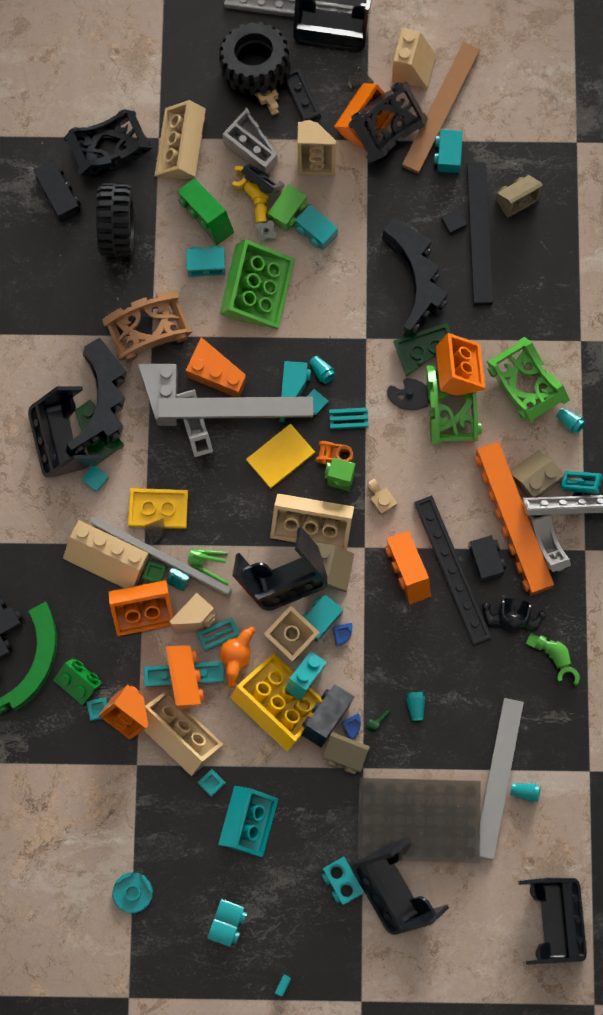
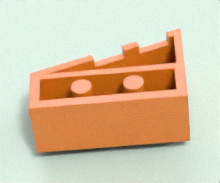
[186,337,247,398]
[385,531,431,605]

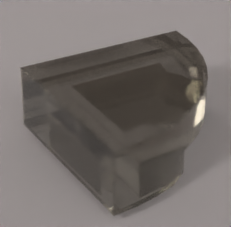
[145,518,165,544]

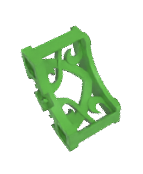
[486,337,570,424]
[426,366,482,444]

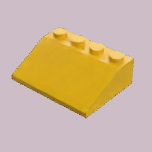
[230,653,323,752]

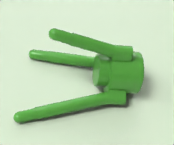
[188,548,229,585]

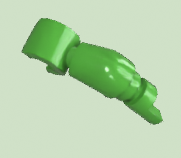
[526,633,580,687]

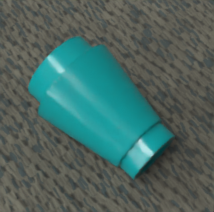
[309,356,336,384]
[556,408,586,434]
[406,692,425,721]
[510,783,541,803]

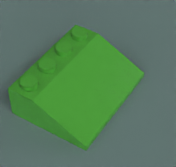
[219,239,295,329]

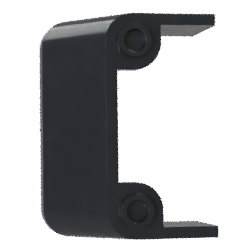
[293,0,372,51]
[28,386,100,477]
[232,527,328,611]
[353,837,449,935]
[519,878,587,965]

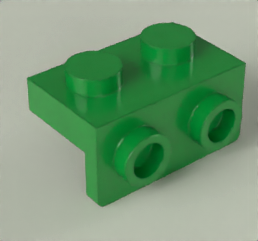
[53,658,102,706]

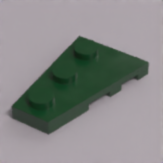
[393,323,451,377]
[75,399,124,466]

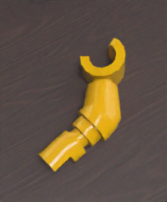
[232,166,269,224]

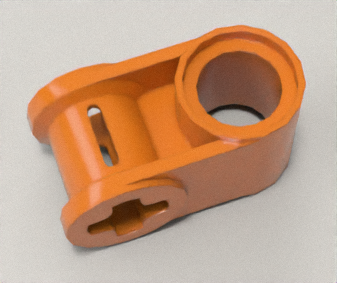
[316,441,354,465]

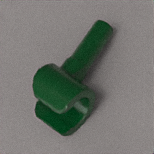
[366,709,391,732]

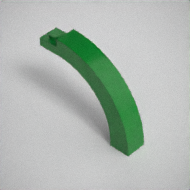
[0,601,57,714]

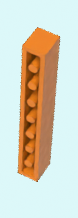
[474,441,554,596]

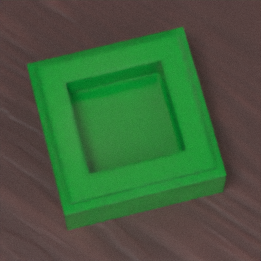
[142,561,167,583]

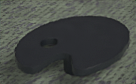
[387,378,430,410]

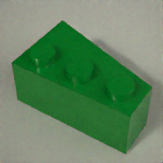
[177,178,235,245]

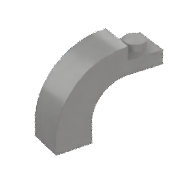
[176,389,213,457]
[527,515,571,572]

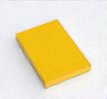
[246,423,315,489]
[128,488,188,529]

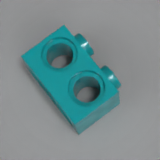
[322,857,364,906]

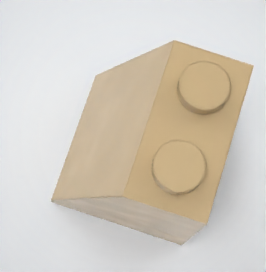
[392,28,436,89]

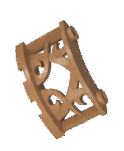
[102,291,193,361]

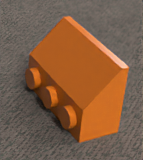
[334,83,395,150]
[436,333,485,396]
[108,580,174,636]
[166,645,205,711]
[98,685,148,740]

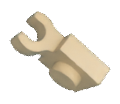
[256,90,279,115]
[367,479,397,515]

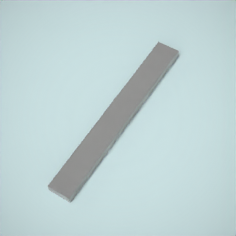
[224,0,353,18]
[158,397,313,419]
[91,517,232,598]
[473,698,524,860]

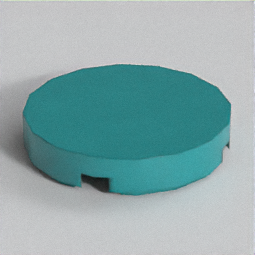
[112,872,153,913]

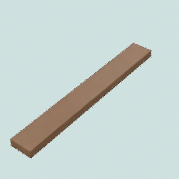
[402,42,480,174]

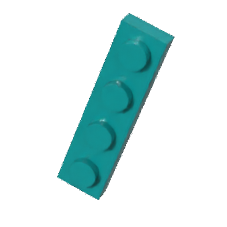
[144,662,224,687]

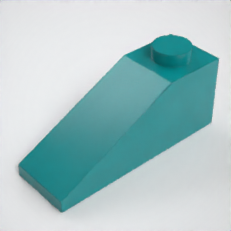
[280,361,311,422]

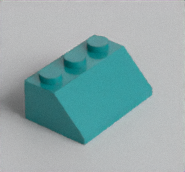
[218,786,279,857]

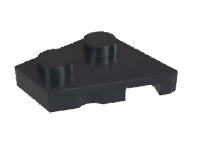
[241,164,284,194]

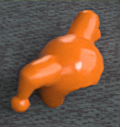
[219,626,255,688]

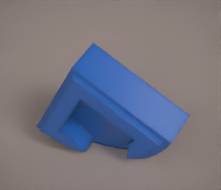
[333,623,352,647]
[341,713,361,739]

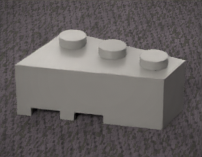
[223,108,278,174]
[138,364,178,426]

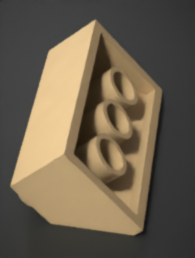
[155,100,206,180]
[297,120,336,175]
[270,494,354,550]
[63,520,150,588]
[144,690,223,776]

